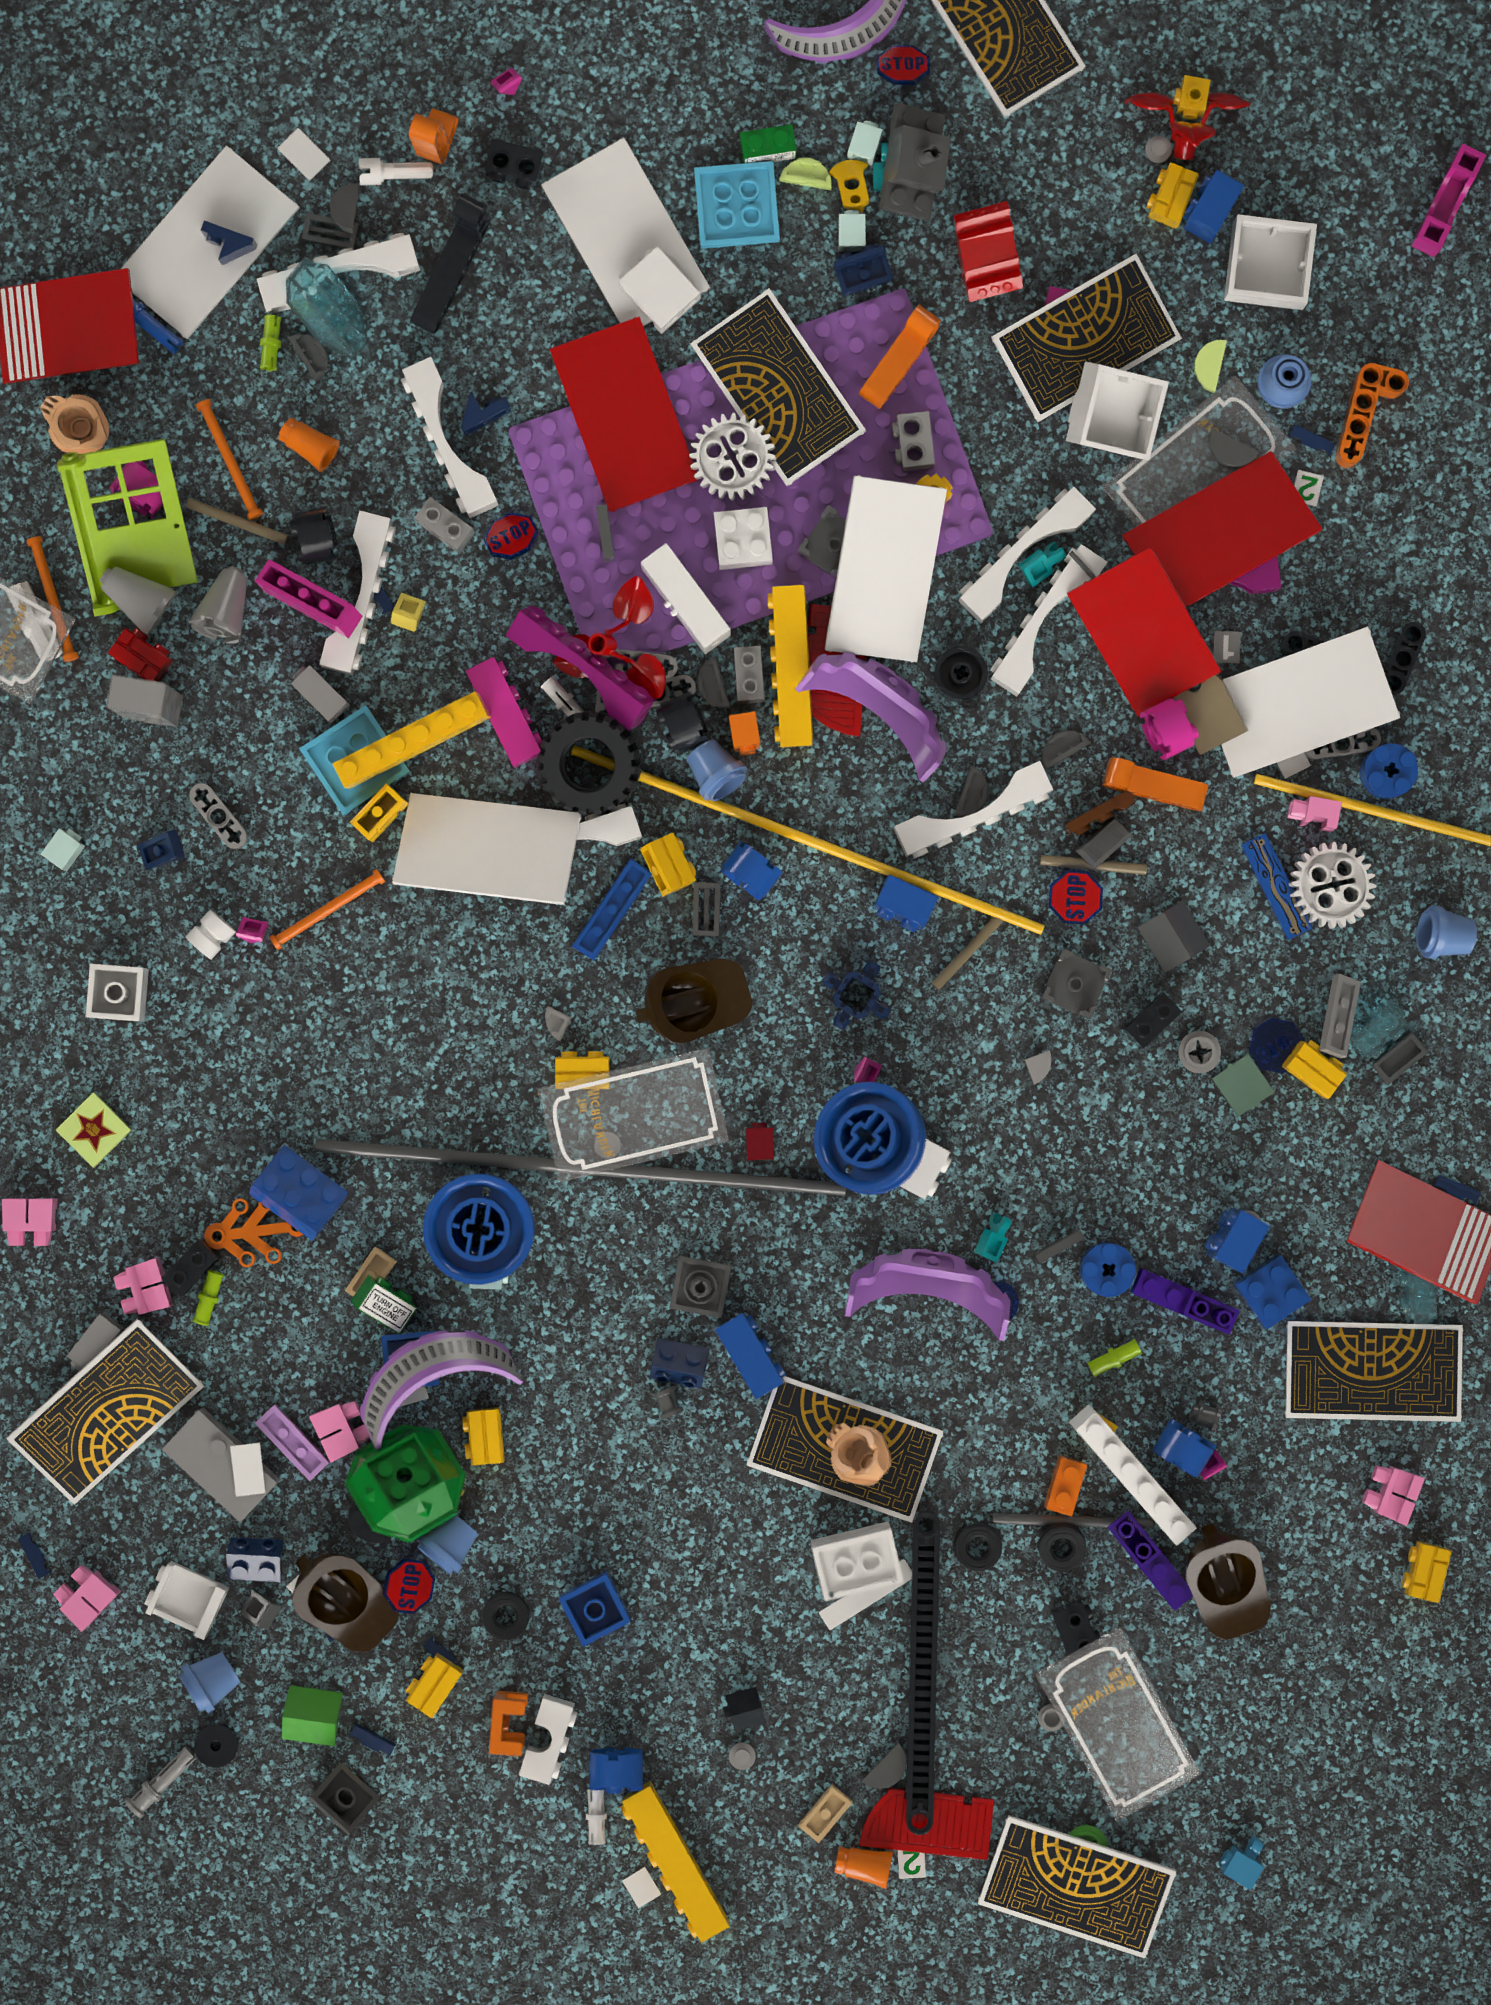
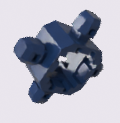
[822,961,891,1030]

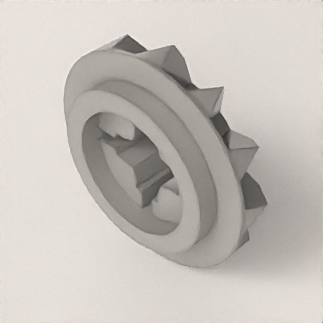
[1178,1031,1221,1073]

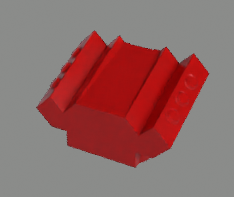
[953,201,1023,302]

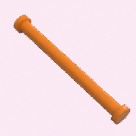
[196,399,264,521]
[26,536,79,662]
[269,869,385,950]

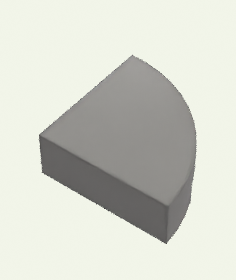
[545,1006,572,1041]
[1024,1050,1051,1085]

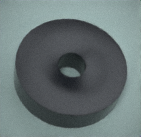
[194,1723,239,1768]

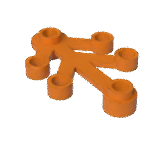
[204,1198,303,1267]

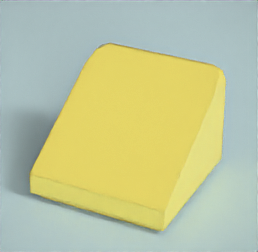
[391,593,426,632]

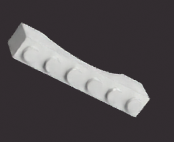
[257,233,421,315]
[401,357,498,518]
[959,487,1096,624]
[319,511,396,675]
[990,544,1107,697]
[893,761,1053,859]
[576,803,642,846]
[1069,1405,1197,1546]

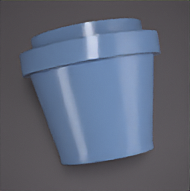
[1257,354,1311,409]
[686,739,747,801]
[1416,905,1477,959]
[416,1515,478,1574]
[179,1652,241,1713]

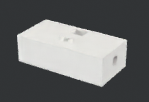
[640,543,731,655]

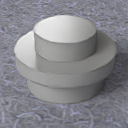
[1145,136,1172,163]
[1038,1704,1065,1731]
[729,1742,756,1770]

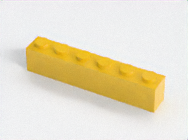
[768,585,813,747]
[332,691,491,789]
[620,1781,730,1943]

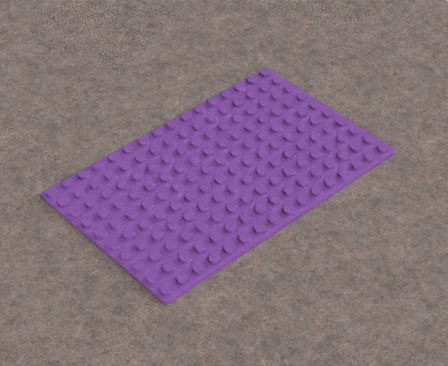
[509,289,993,668]

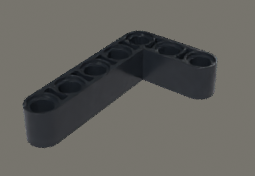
[410,193,491,334]
[1280,622,1426,697]

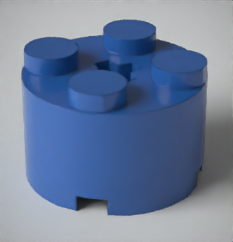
[1359,743,1418,799]
[720,841,783,901]
[1080,1242,1136,1297]
[1152,1418,1217,1478]
[589,1747,643,1794]

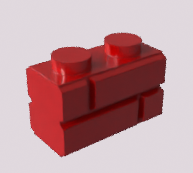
[108,628,173,682]

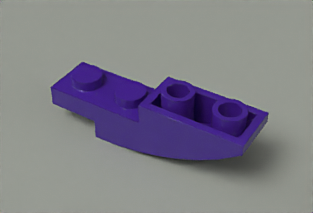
[1130,1268,1240,1335]
[1108,1511,1193,1611]

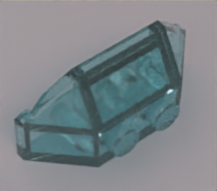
[286,261,368,360]

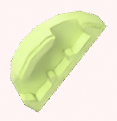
[779,158,831,190]
[1194,340,1227,393]

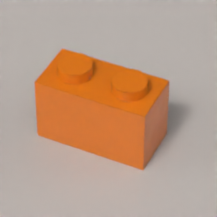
[729,711,760,756]
[1044,1454,1087,1517]

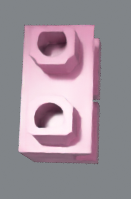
[1287,796,1342,832]
[2,1198,58,1246]
[114,1257,174,1315]
[309,1401,370,1463]
[1362,1465,1425,1526]
[53,1565,121,1632]

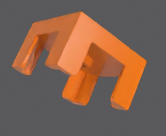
[489,1691,529,1756]

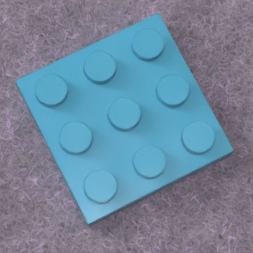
[694,161,780,249]
[299,705,410,816]

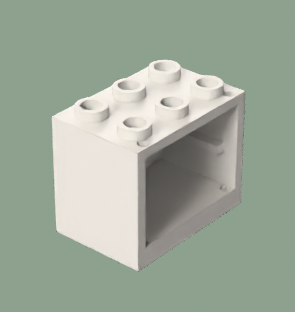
[811,1522,904,1601]

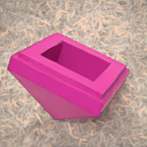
[490,68,522,95]
[236,917,268,943]
[853,1057,882,1083]
[1200,1449,1227,1480]

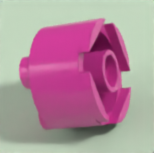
[109,461,163,519]
[1140,698,1199,760]

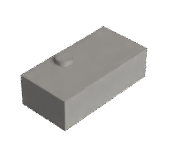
[107,675,183,727]
[162,1407,281,1522]

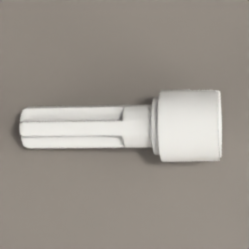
[359,158,433,185]

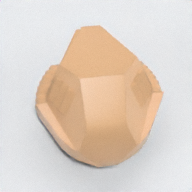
[40,394,109,454]
[826,1423,891,1486]

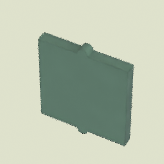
[1212,1054,1274,1117]

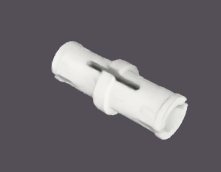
[541,676,584,717]
[586,1789,607,1845]

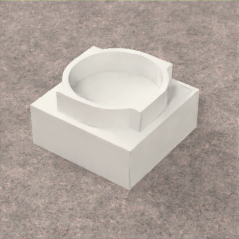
[1224,214,1317,310]
[1066,362,1169,461]

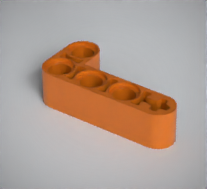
[409,108,458,165]
[858,305,941,410]
[1335,363,1409,468]
[1102,757,1209,811]

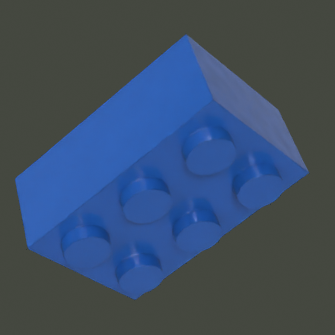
[873,875,938,932]
[249,1145,349,1241]
[1204,1208,1270,1273]
[715,1313,787,1399]

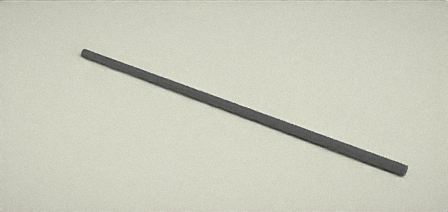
[315,1139,846,1196]

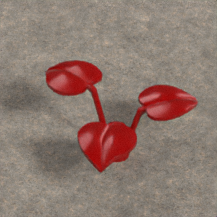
[1125,92,1251,160]
[553,576,666,699]

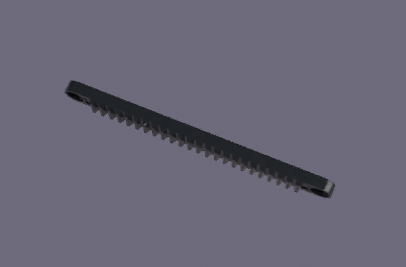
[906,1510,940,1835]

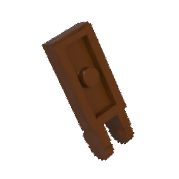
[1064,791,1135,836]

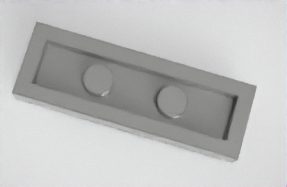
[1319,974,1361,1058]

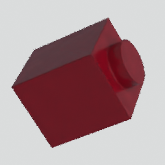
[746,1122,774,1160]

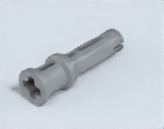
[125,1746,197,1818]

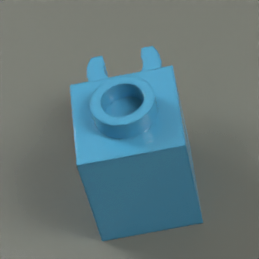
[1220,1836,1265,1890]

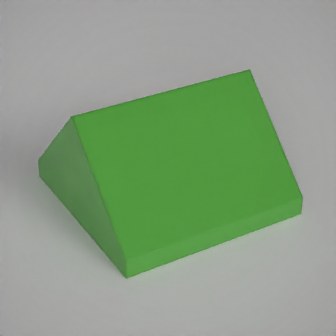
[282,1685,343,1746]

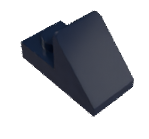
[200,220,257,265]
[461,392,511,437]
[138,829,185,870]

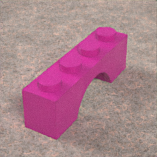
[1411,144,1486,257]

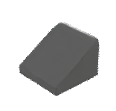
[240,1590,281,1629]

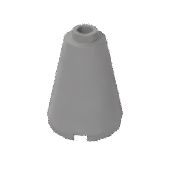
[99,566,177,635]
[189,566,247,643]

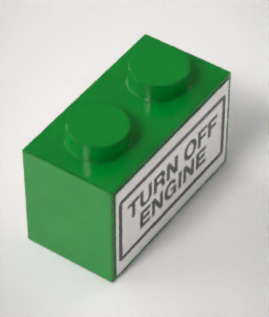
[740,124,796,164]
[350,1275,417,1334]

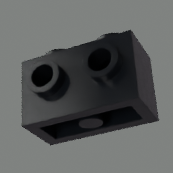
[1050,1599,1103,1663]

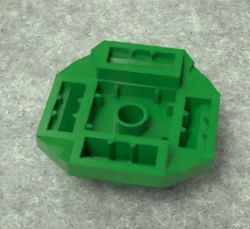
[345,1425,466,1542]

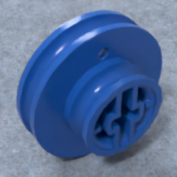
[814,1082,926,1195]
[423,1174,535,1285]

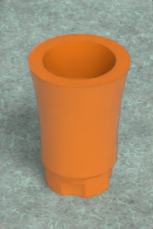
[278,417,340,472]
[835,1847,893,1889]

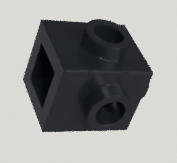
[723,1687,766,1732]

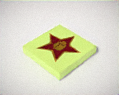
[56,1092,132,1168]

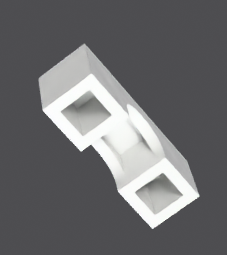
[519,1694,578,1785]

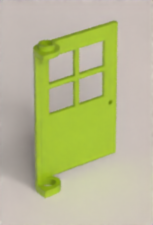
[57,439,198,617]

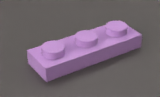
[255,1404,330,1481]

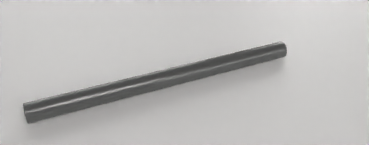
[992,1513,1153,1529]

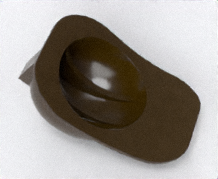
[635,959,752,1044]
[1186,1523,1271,1640]
[292,1553,399,1652]

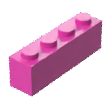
[255,559,363,639]
[466,657,542,768]

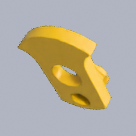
[829,160,869,214]

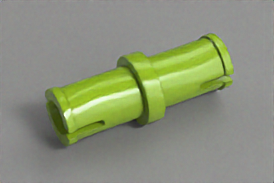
[260,315,281,371]
[192,1270,224,1326]
[1087,1338,1142,1377]

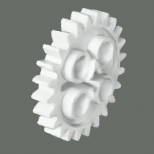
[689,413,776,501]
[1289,842,1376,929]

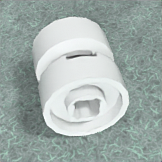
[186,909,236,960]

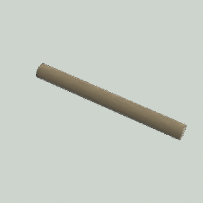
[186,498,289,545]
[1040,855,1147,875]
[931,906,1010,990]

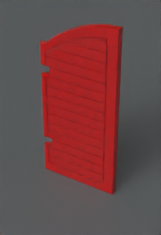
[808,604,866,737]
[859,1787,994,1860]

